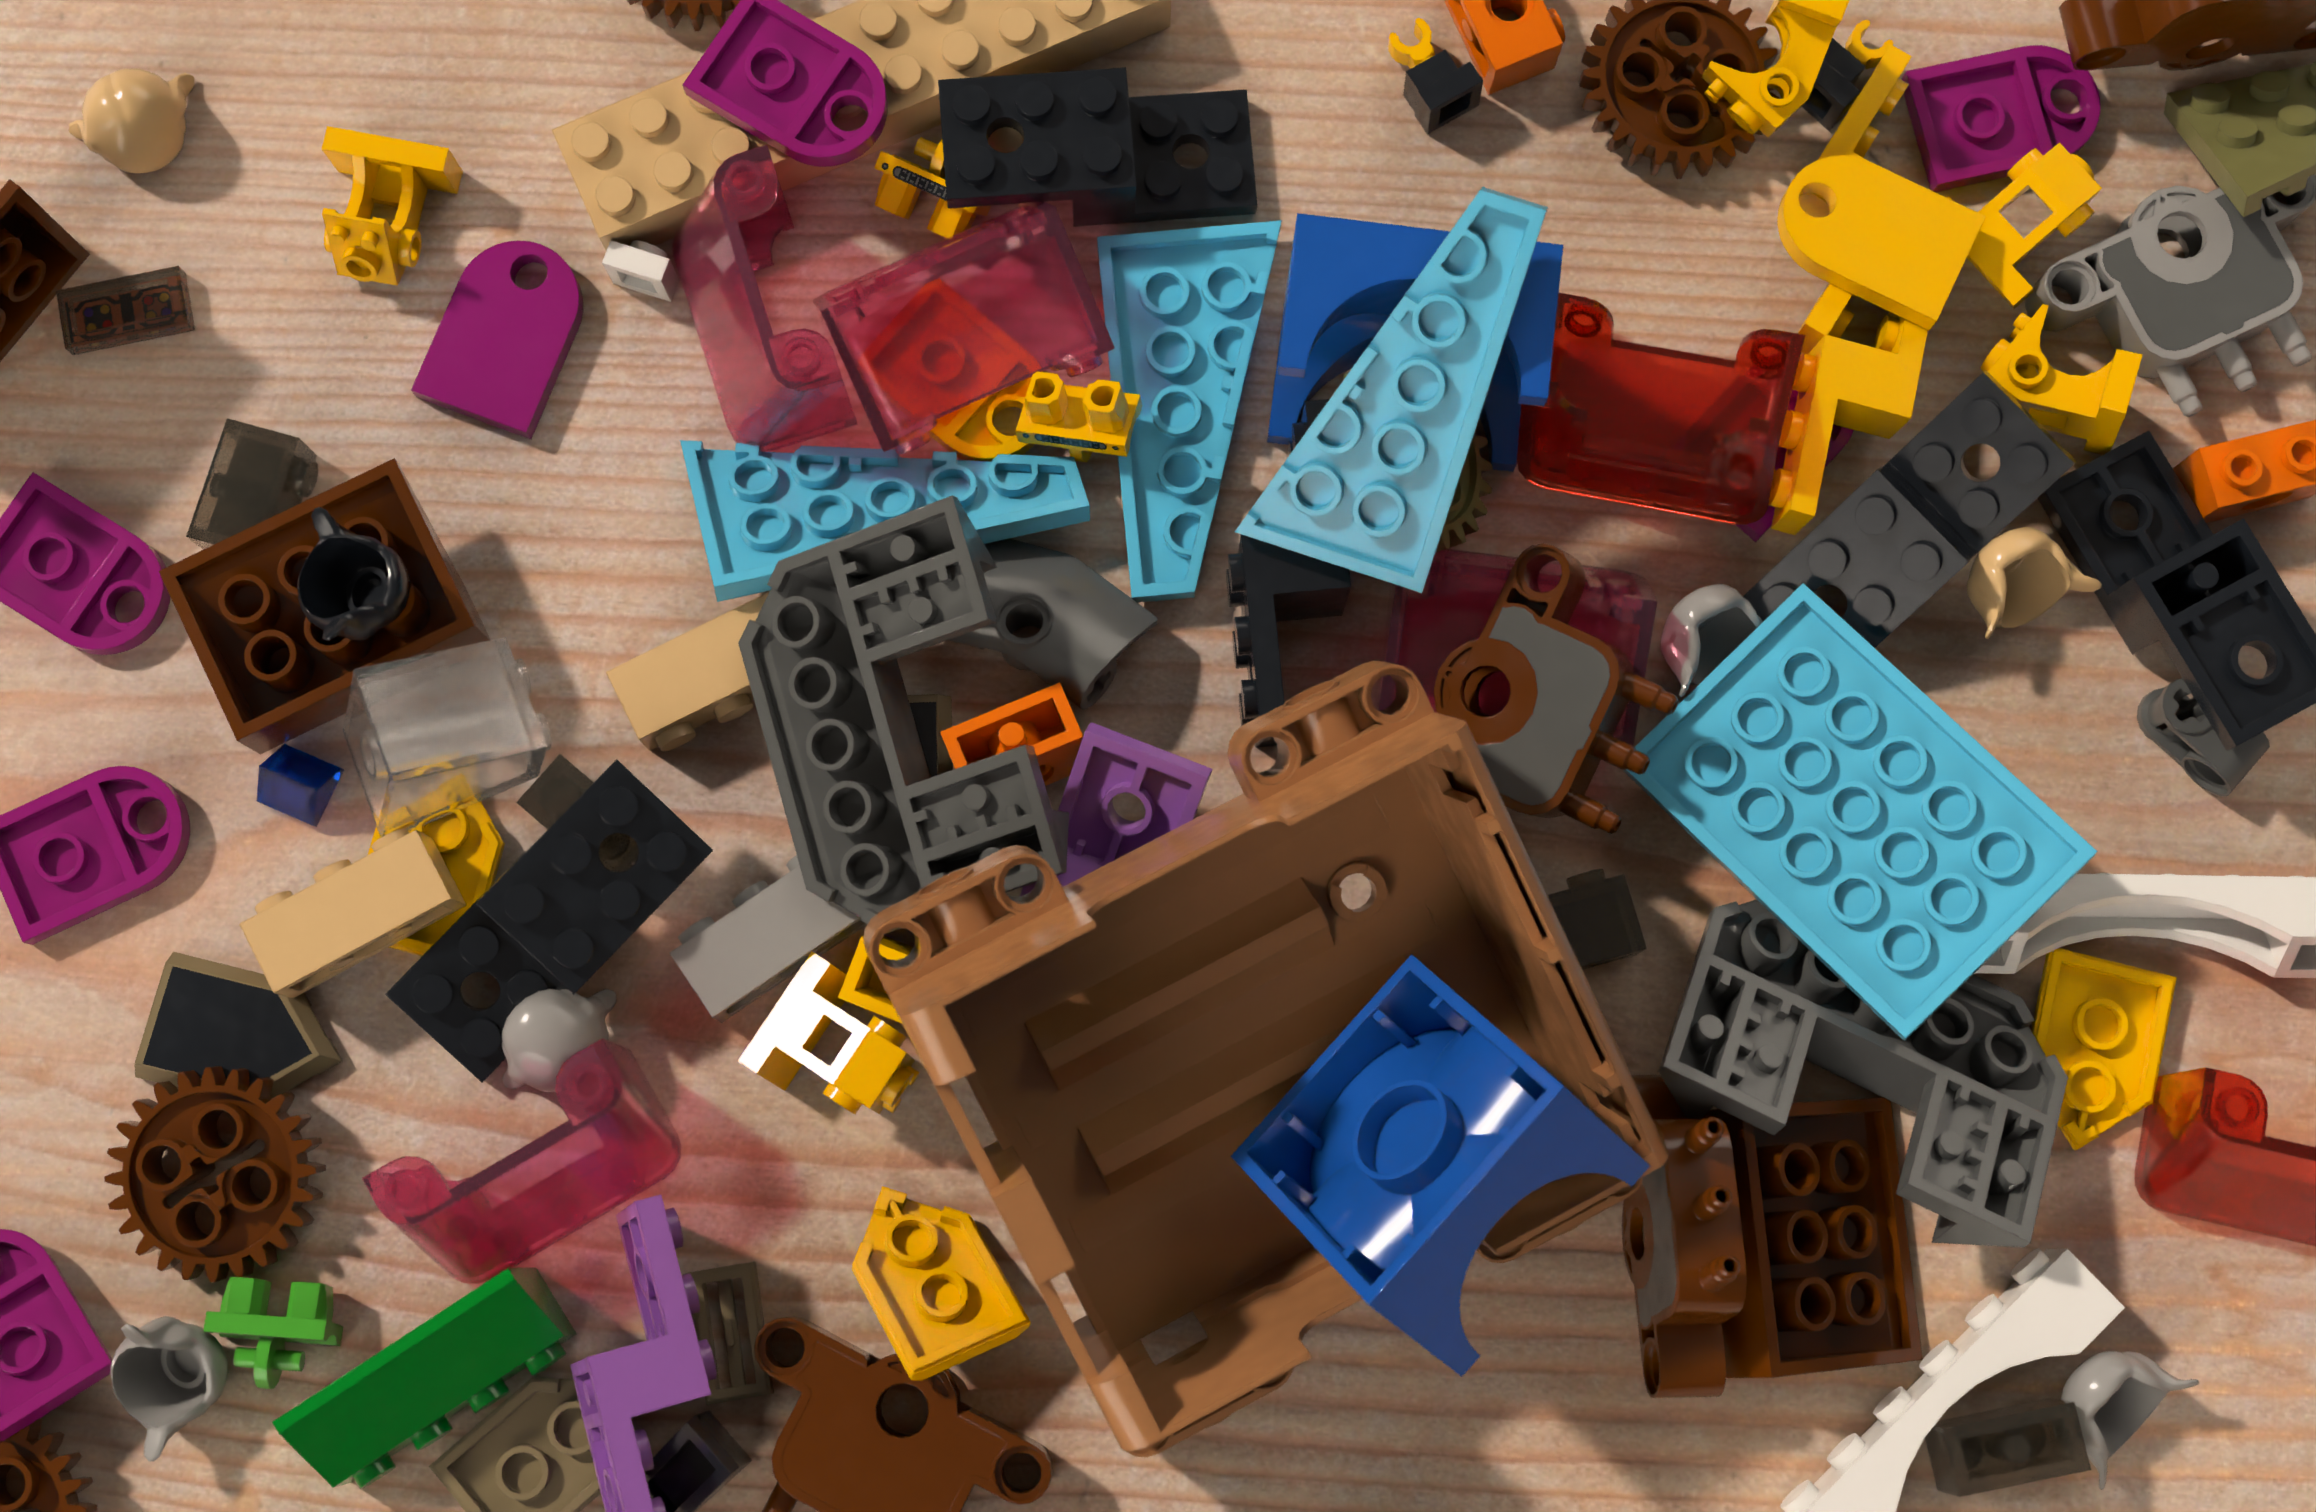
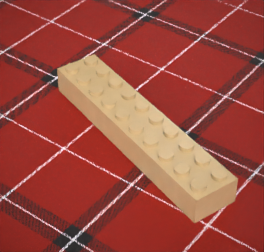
[551,0,1171,251]

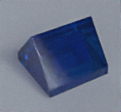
[256,744,344,827]

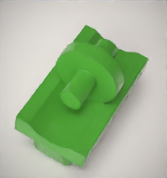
[203,1277,344,1389]

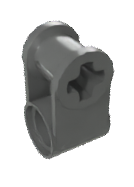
[2137,678,2270,796]

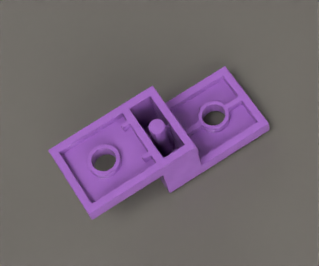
[1020,722,1213,896]
[570,1195,716,1512]

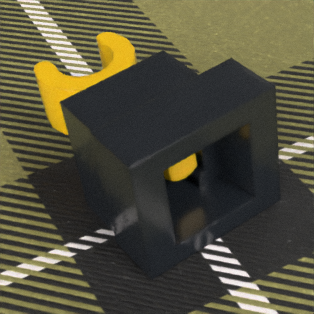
[1388,18,1483,135]
[1802,20,1893,131]

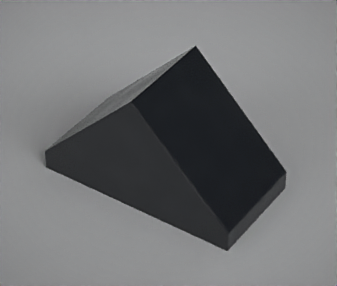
[644,1410,752,1512]

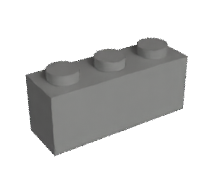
[670,855,867,1023]

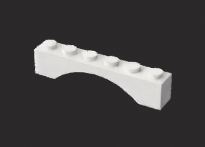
[1975,873,2316,978]
[1780,1248,2125,1512]

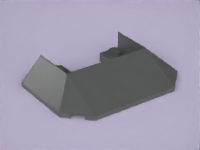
[738,495,1069,933]
[1658,900,2068,1248]

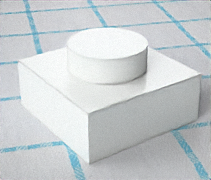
[602,240,679,302]

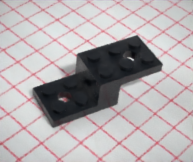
[938,67,1257,227]
[1743,370,2077,648]
[1226,399,1351,748]
[2037,430,2316,751]
[385,759,713,1083]

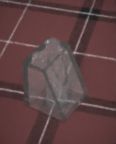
[343,637,552,838]

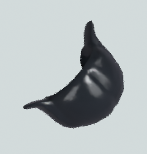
[297,507,411,641]

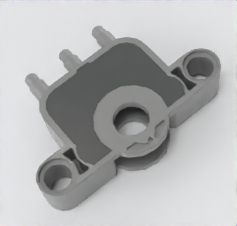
[2025,174,2316,417]

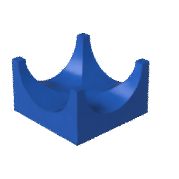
[1267,213,1564,472]
[1231,954,1650,1377]

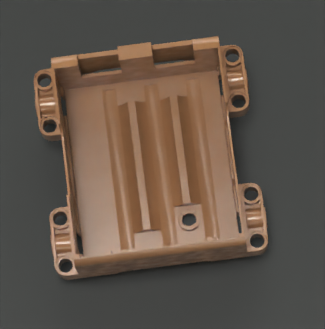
[863,660,1669,1457]

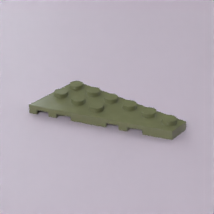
[2164,61,2316,217]

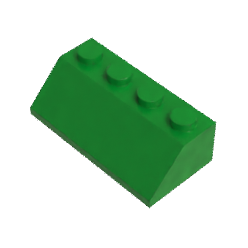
[272,1267,577,1489]

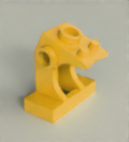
[1702,0,1849,138]
[322,126,463,286]
[1948,142,2102,309]
[1980,304,2142,455]
[738,952,920,1115]

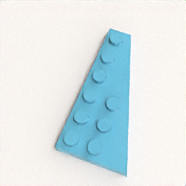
[1235,187,1548,593]
[1097,220,1282,603]
[680,440,1090,602]

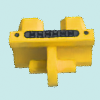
[874,137,992,243]
[1015,371,1142,463]

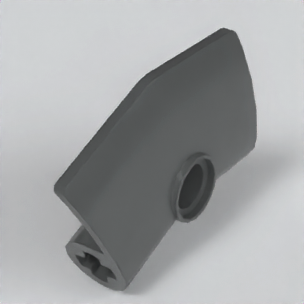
[949,538,1158,710]

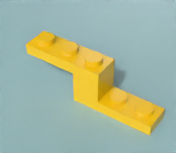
[1789,44,1912,354]
[1767,312,1928,535]

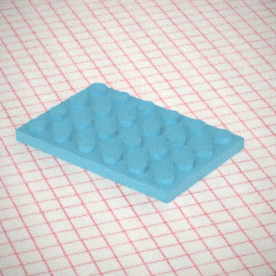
[1623,583,2098,1041]

